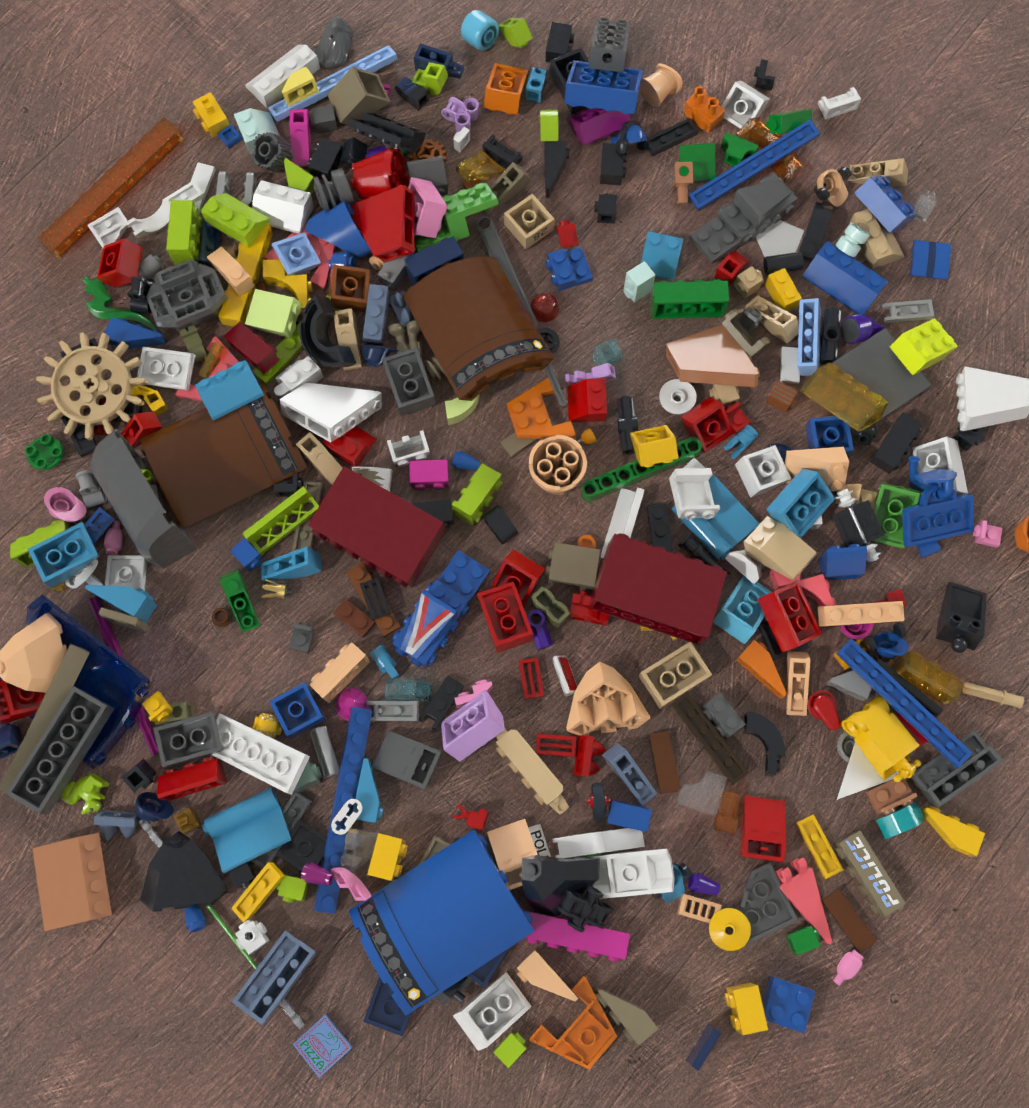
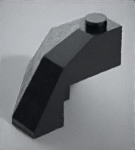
[140,831,228,912]
[521,855,600,917]

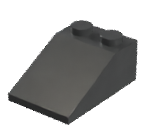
[382,347,436,416]
[153,712,223,769]

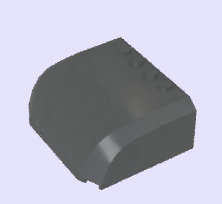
[89,429,197,569]

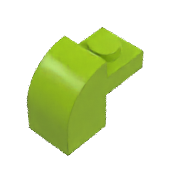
[412,62,448,95]
[540,110,558,141]

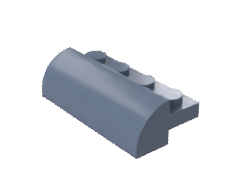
[232,930,317,1026]

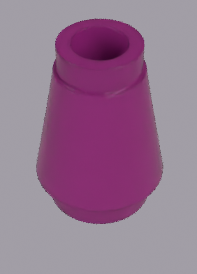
[301,862,334,885]

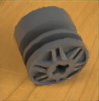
[313,168,354,210]

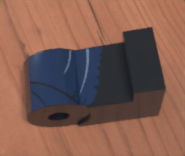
[395,77,429,111]

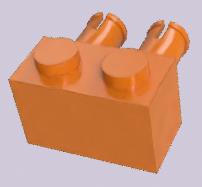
[683,86,725,133]

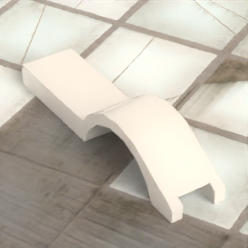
[125,181,204,238]
[552,828,645,859]

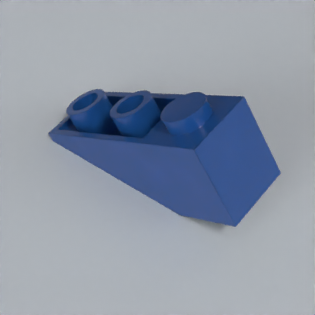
[104,317,167,349]

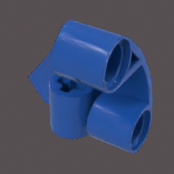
[305,201,372,259]

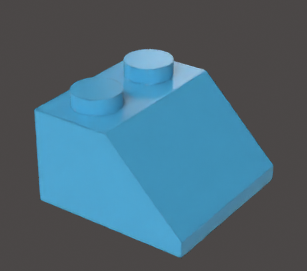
[641,231,683,281]

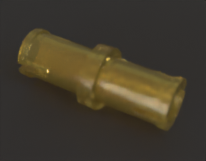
[198,341,224,379]

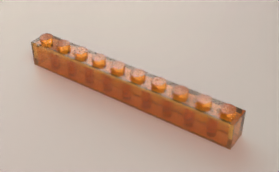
[38,118,183,259]

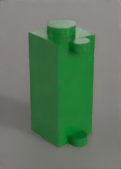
[765,109,812,134]

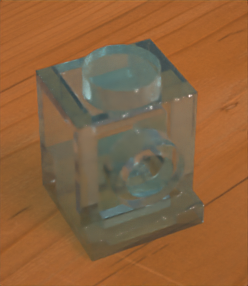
[592,338,623,365]

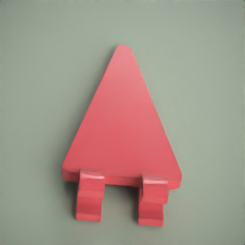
[775,858,832,944]

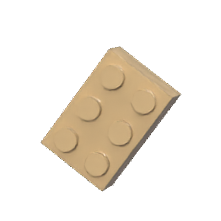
[639,642,712,709]

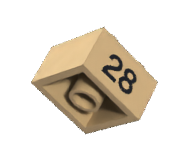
[504,194,555,249]

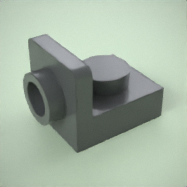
[289,622,315,654]

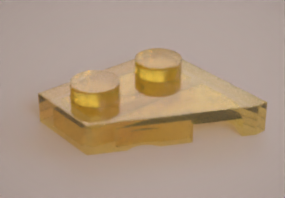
[456,150,505,181]

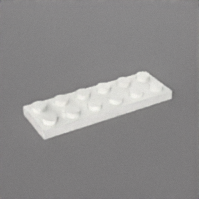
[212,713,310,795]

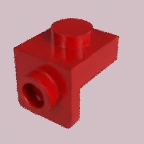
[555,220,579,248]

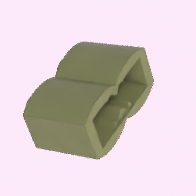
[532,587,569,628]

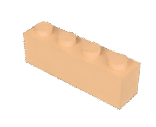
[818,601,904,626]

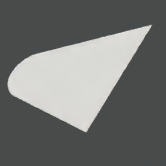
[755,220,804,257]
[837,742,899,800]

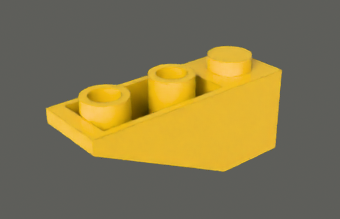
[921,806,985,857]

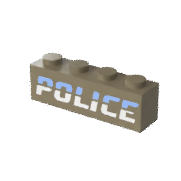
[835,830,906,917]

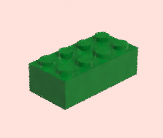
[650,279,729,319]

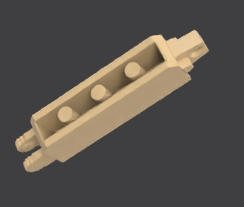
[495,729,569,815]

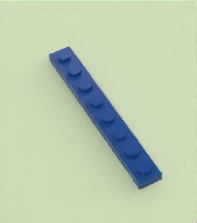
[689,120,820,211]
[836,639,972,768]

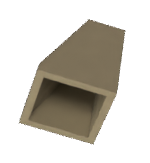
[327,66,390,125]

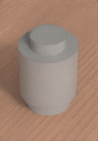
[138,254,163,280]

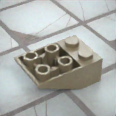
[596,987,658,1046]

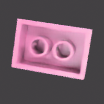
[408,177,447,238]

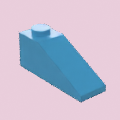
[261,547,322,582]
[353,758,384,824]

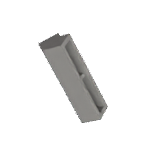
[310,726,340,779]

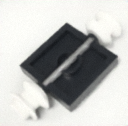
[832,488,884,563]

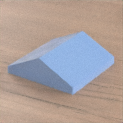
[272,232,321,276]

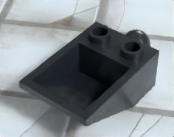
[936,582,987,653]

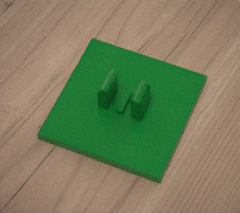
[679,143,716,181]

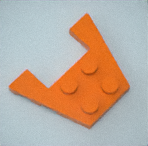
[506,378,576,439]
[529,975,617,1069]

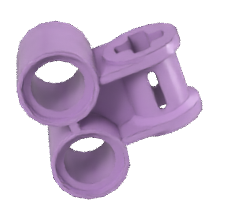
[441,97,480,132]

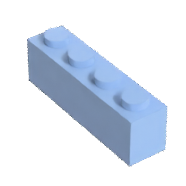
[798,298,821,376]

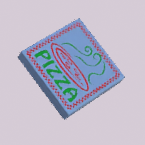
[293,1014,352,1078]

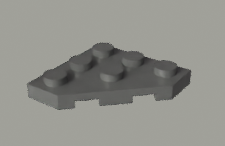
[738,862,798,946]

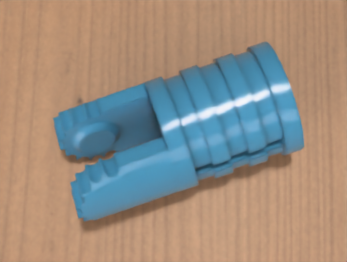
[724,425,759,459]

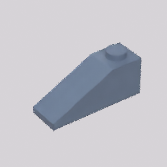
[602,743,658,806]

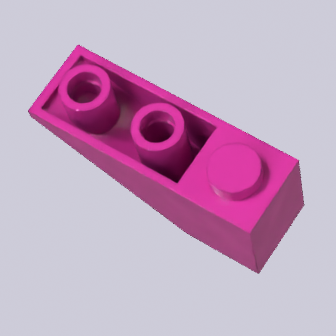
[290,109,311,168]

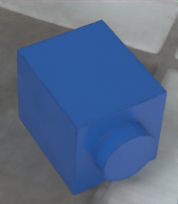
[230,538,263,571]

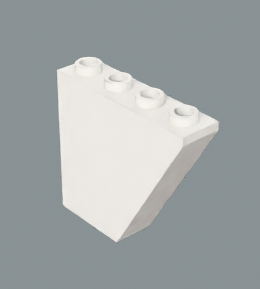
[956,367,1029,431]
[280,382,382,442]

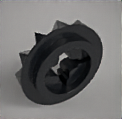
[538,328,560,353]

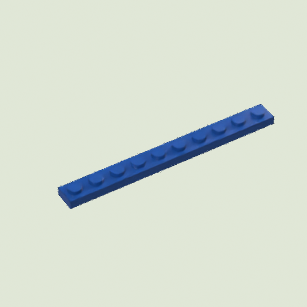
[314,707,372,914]

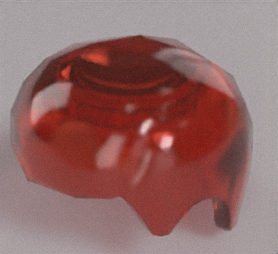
[531,292,559,322]

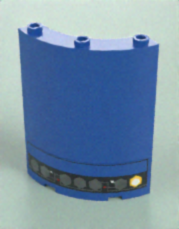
[349,830,535,1016]

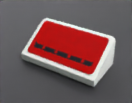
[552,655,577,696]

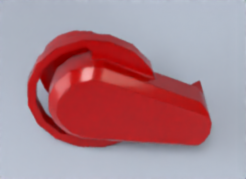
[808,690,841,730]

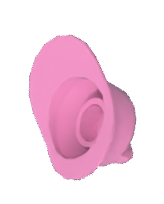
[44,487,86,522]

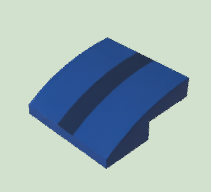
[909,240,951,280]

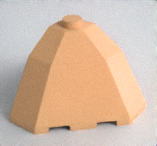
[0,613,67,693]
[566,662,650,736]

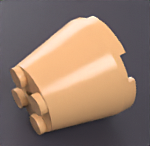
[529,435,587,495]

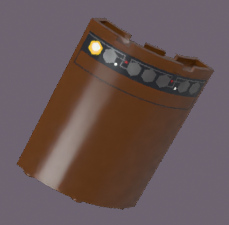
[403,256,554,401]
[140,380,307,529]

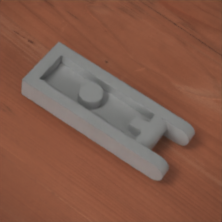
[882,299,934,323]
[366,701,419,721]

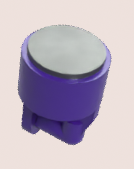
[841,314,884,344]

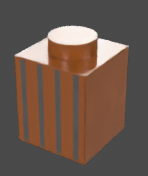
[766,381,798,413]

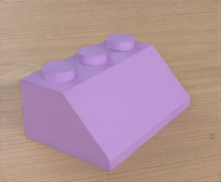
[441,690,505,762]

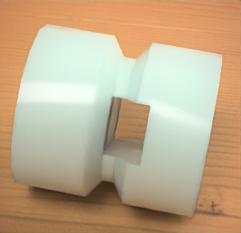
[835,222,870,257]

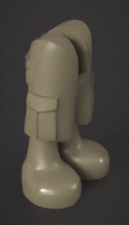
[388,321,423,360]

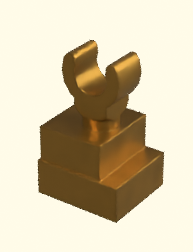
[174,808,201,835]

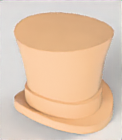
[639,63,683,107]

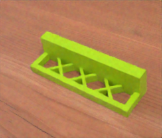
[242,486,319,555]

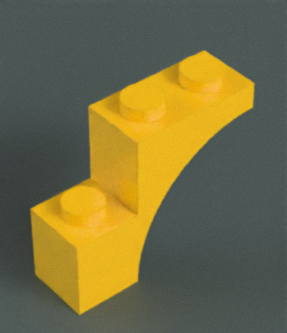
[263,259,313,316]

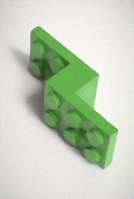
[414,183,499,253]

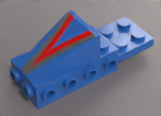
[392,550,491,669]

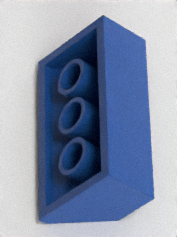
[802,241,888,315]

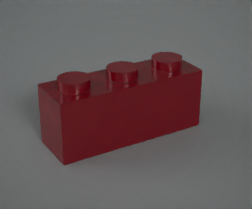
[224,322,280,375]

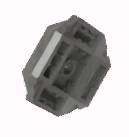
[146,259,227,331]

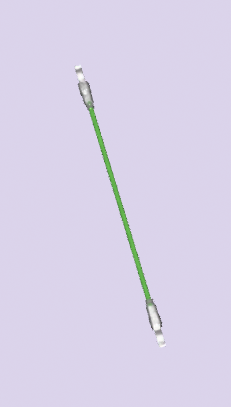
[139,820,305,1029]

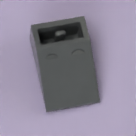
[372,730,443,791]

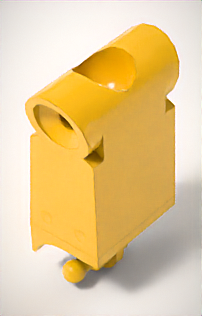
[842,696,921,783]

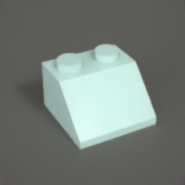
[234,108,280,154]

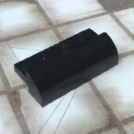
[348,112,426,153]

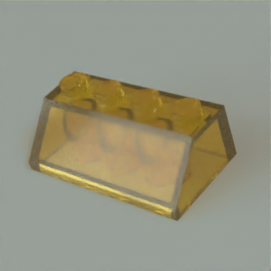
[800,362,889,432]

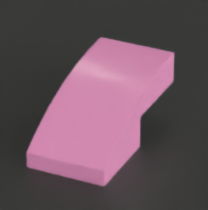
[331,867,371,901]

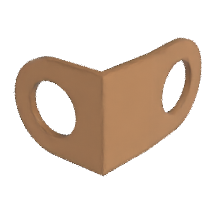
[219,242,238,258]

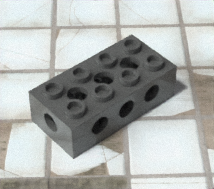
[588,17,630,72]

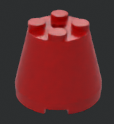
[351,148,409,199]

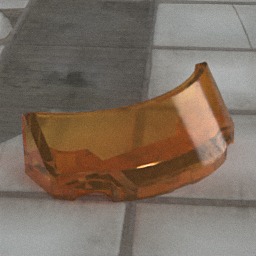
[737,118,803,183]

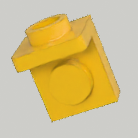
[142,691,173,723]

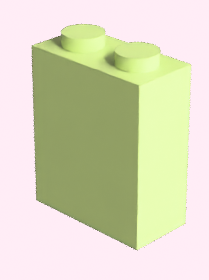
[245,289,302,338]

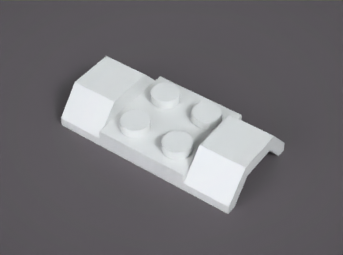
[593,848,675,899]

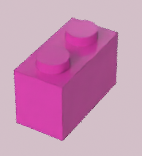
[409,460,449,490]

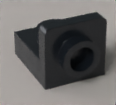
[274,473,303,497]

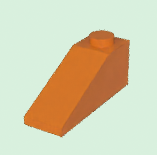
[736,640,787,700]

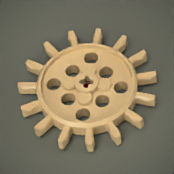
[36,332,148,440]

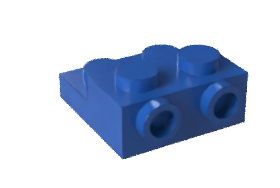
[545,247,593,291]

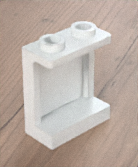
[669,468,720,520]

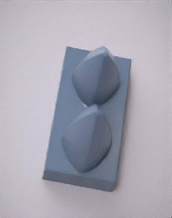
[389,291,416,330]
[94,810,140,841]

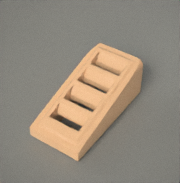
[677,893,722,923]

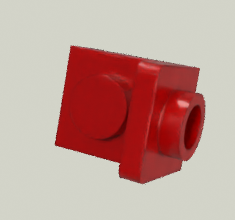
[725,402,751,435]

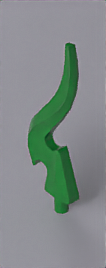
[83,276,157,330]

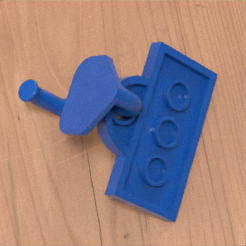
[903,456,974,547]

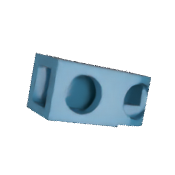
[525,67,547,103]

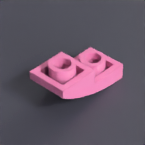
[455,680,493,708]

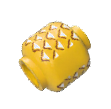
[252,713,282,739]

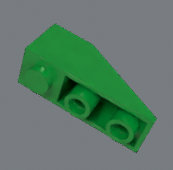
[220,569,260,633]

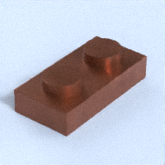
[333,598,376,638]

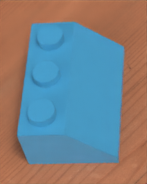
[195,360,264,421]
[766,468,835,539]

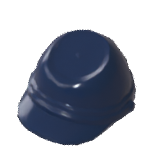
[135,792,174,823]

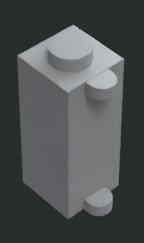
[378,246,417,291]

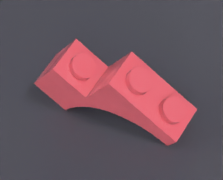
[769,569,836,607]

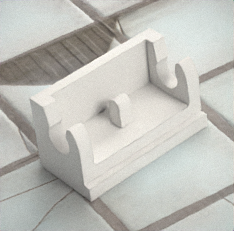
[818,87,861,119]

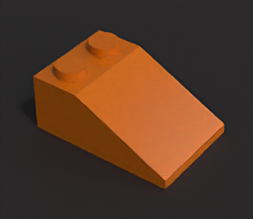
[483,63,528,115]

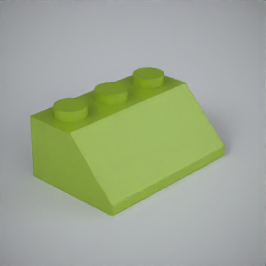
[200,193,270,248]
[10,519,72,568]

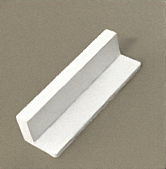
[600,487,644,559]

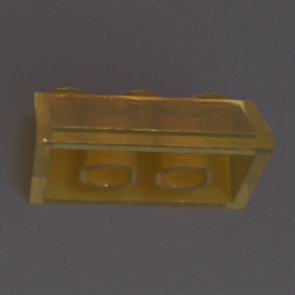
[895,651,962,705]

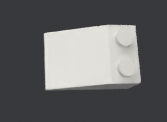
[453,972,532,1051]

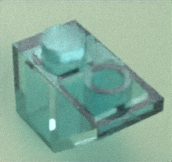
[385,678,431,703]

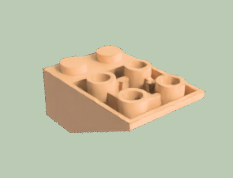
[487,819,538,890]

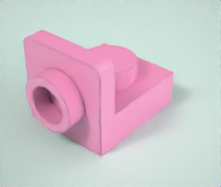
[973,520,1002,548]

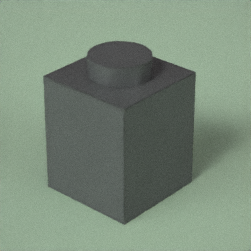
[310,105,338,134]

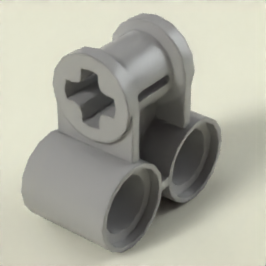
[75,470,107,508]

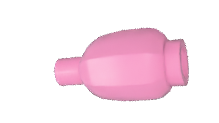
[104,520,123,555]
[833,950,864,986]

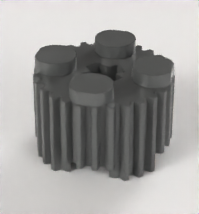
[251,132,294,173]

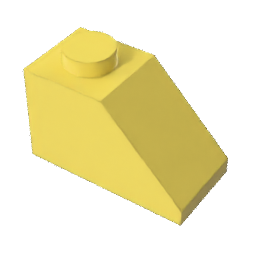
[282,67,319,107]

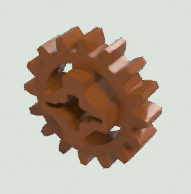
[409,137,447,163]

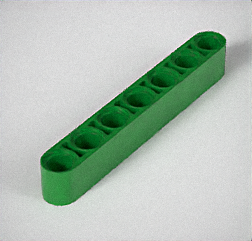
[581,437,702,502]

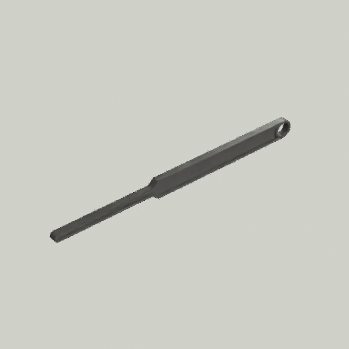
[477,216,567,408]

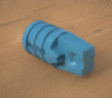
[369,645,399,680]

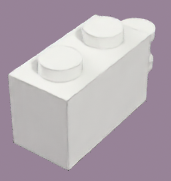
[274,356,323,400]

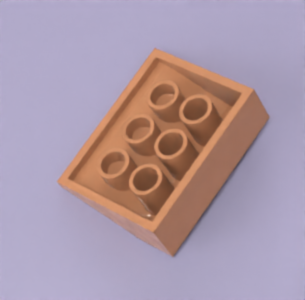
[32,833,112,932]

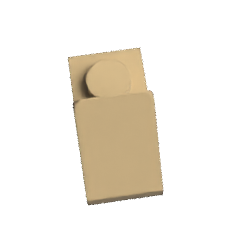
[835,484,877,510]

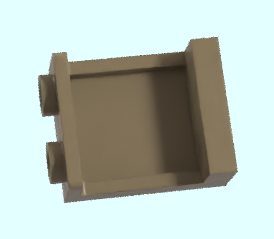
[722,309,771,357]
[545,542,600,591]

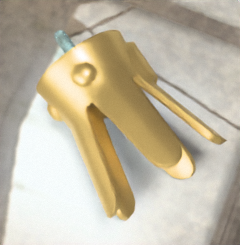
[261,578,292,599]

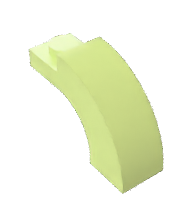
[445,394,480,425]

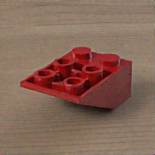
[739,796,786,863]

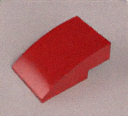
[0,679,46,725]

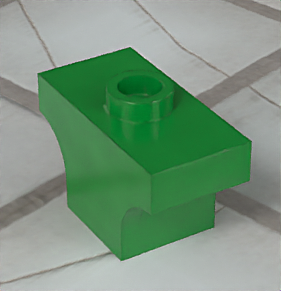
[721,132,759,166]

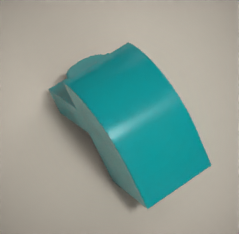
[876,801,925,839]

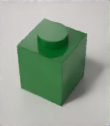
[785,925,821,955]

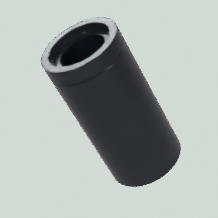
[763,252,804,275]

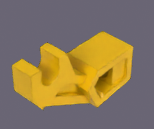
[131,385,169,416]

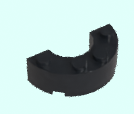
[299,295,356,367]

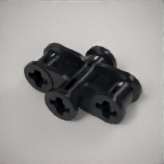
[557,885,614,932]

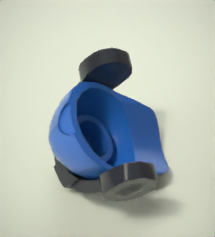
[610,120,649,154]
[863,622,908,662]

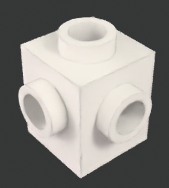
[235,920,270,955]

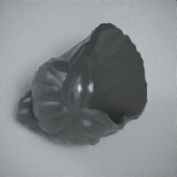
[315,16,354,69]

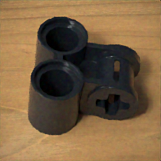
[127,276,154,314]

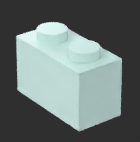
[624,261,655,303]

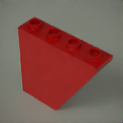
[350,185,415,262]

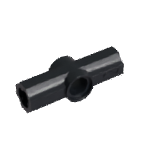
[820,308,841,365]
[617,396,638,454]

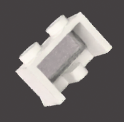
[387,430,430,467]

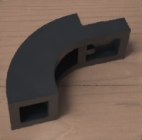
[798,201,833,259]
[743,711,785,777]

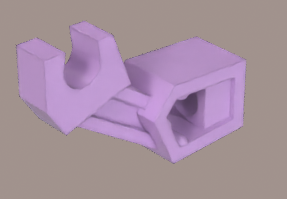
[565,363,616,384]

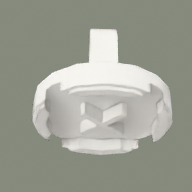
[65,559,105,589]

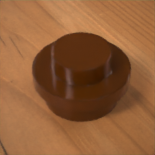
[212,608,232,627]

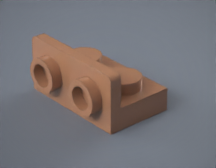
[866,778,918,816]

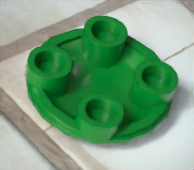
[25,434,64,470]

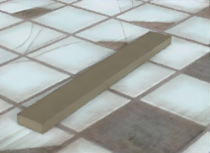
[0,644,90,792]

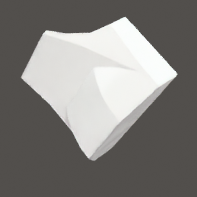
[725,550,762,584]

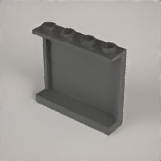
[828,328,931,426]

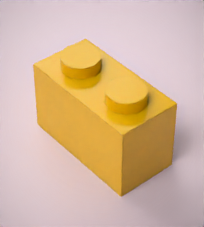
[765,268,802,312]

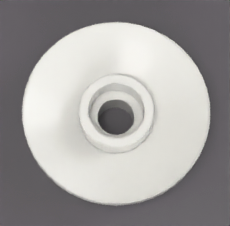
[659,379,697,415]

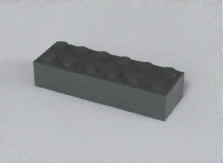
[6,686,115,815]

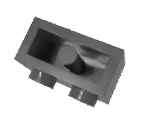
[702,692,746,739]

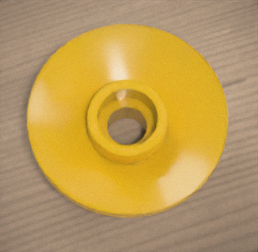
[709,908,751,951]

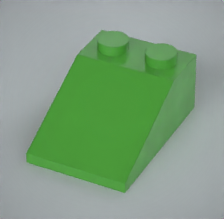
[872,482,920,549]

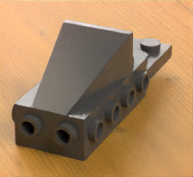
[689,173,798,264]

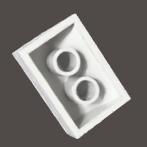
[252,180,314,234]
[912,437,968,496]

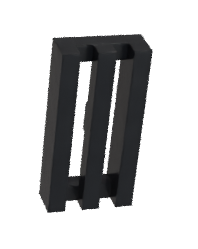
[360,577,391,621]

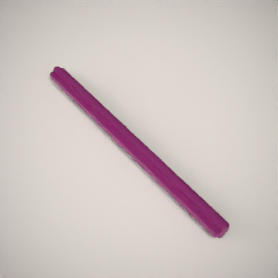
[88,596,159,755]

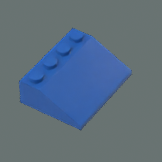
[564,60,643,114]

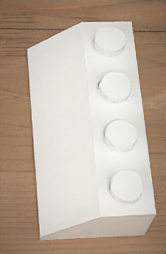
[245,45,320,109]

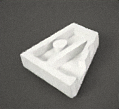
[88,207,128,248]

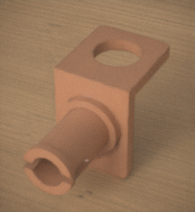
[672,162,693,204]

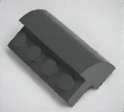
[911,730,1003,808]

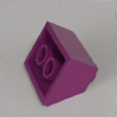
[567,108,631,145]

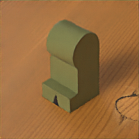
[179,324,209,363]
[155,701,194,726]

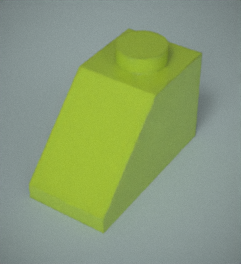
[498,18,533,48]
[284,158,320,195]

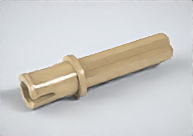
[962,682,1024,709]

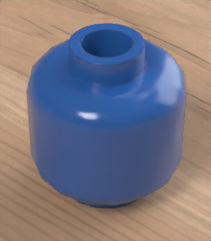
[328,252,357,270]

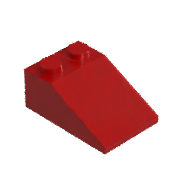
[477,581,534,653]

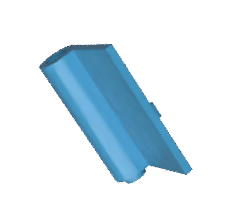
[671,474,760,560]
[202,787,292,873]

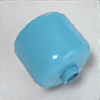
[461,10,499,51]

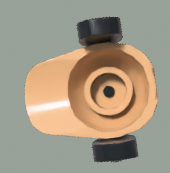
[813,167,852,207]

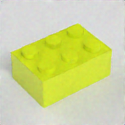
[890,318,958,375]

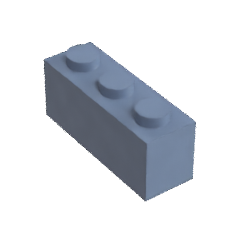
[363,284,391,346]

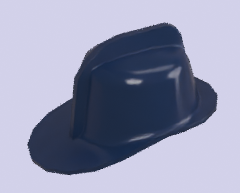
[360,343,400,367]

